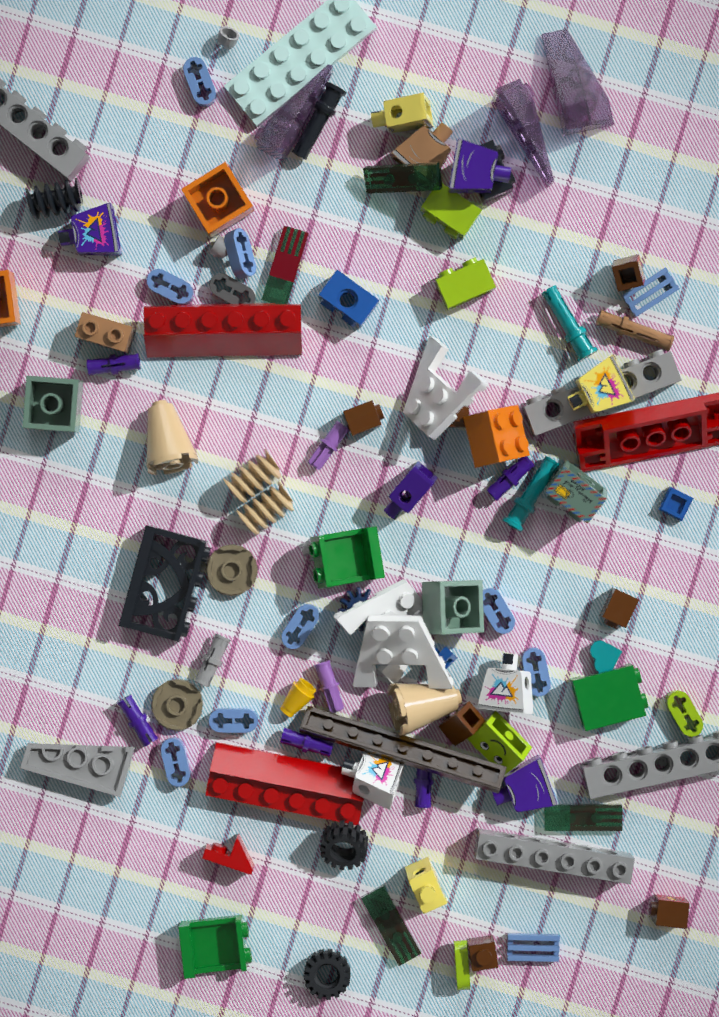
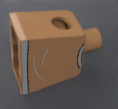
[391,122,453,189]

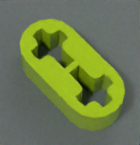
[665,690,703,737]
[454,940,470,990]

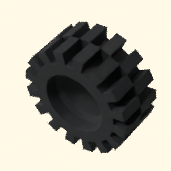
[320,820,369,870]
[304,949,351,1000]

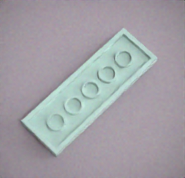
[224,0,377,128]

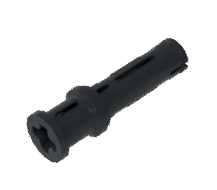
[292,81,347,160]

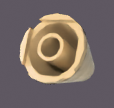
[146,400,198,475]
[387,683,462,736]

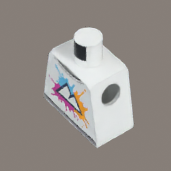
[477,653,533,714]
[341,752,405,810]

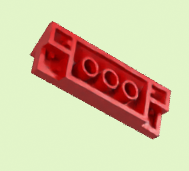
[143,303,302,358]
[573,392,719,472]
[205,742,364,825]

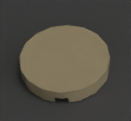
[206,544,258,596]
[151,678,203,731]

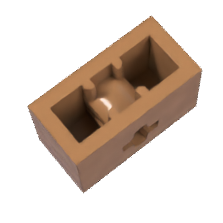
[75,312,136,354]

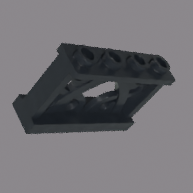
[118,525,211,642]

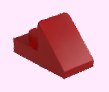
[202,833,254,875]

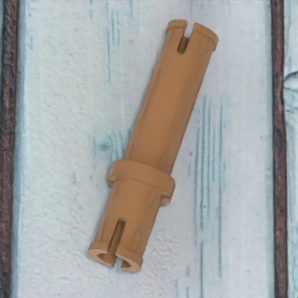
[596,309,674,351]

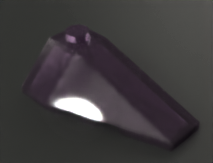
[541,29,614,136]
[254,64,333,163]
[492,79,554,188]

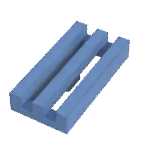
[622,267,680,317]
[507,933,560,962]

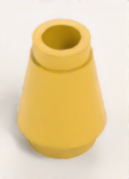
[280,678,316,718]

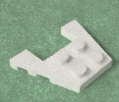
[403,336,489,440]
[333,579,423,684]
[353,615,454,689]

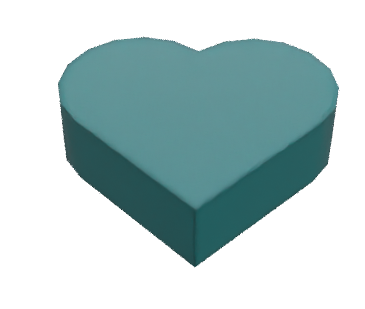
[589,640,622,673]

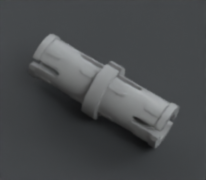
[194,633,231,687]

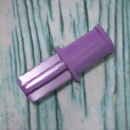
[308,420,350,470]
[314,660,344,713]

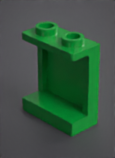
[309,526,385,588]
[570,663,648,731]
[178,915,252,979]

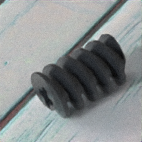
[26,178,83,220]

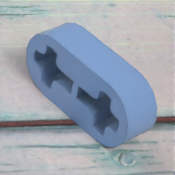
[183,57,217,107]
[224,228,256,279]
[147,269,194,305]
[483,588,515,634]
[282,604,319,649]
[521,647,551,696]
[209,708,259,733]
[161,737,191,787]

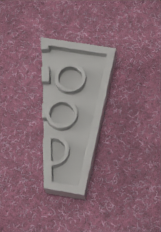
[20,743,136,797]

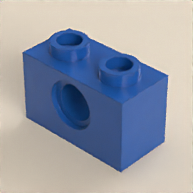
[319,270,379,328]

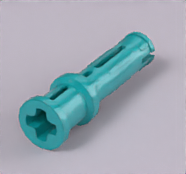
[541,285,598,362]
[502,456,560,532]

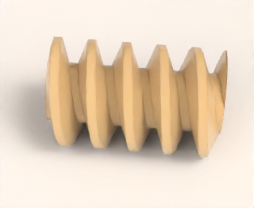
[223,449,281,503]
[236,481,294,535]

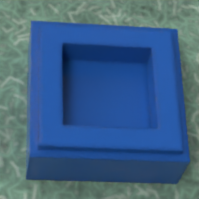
[658,487,693,521]

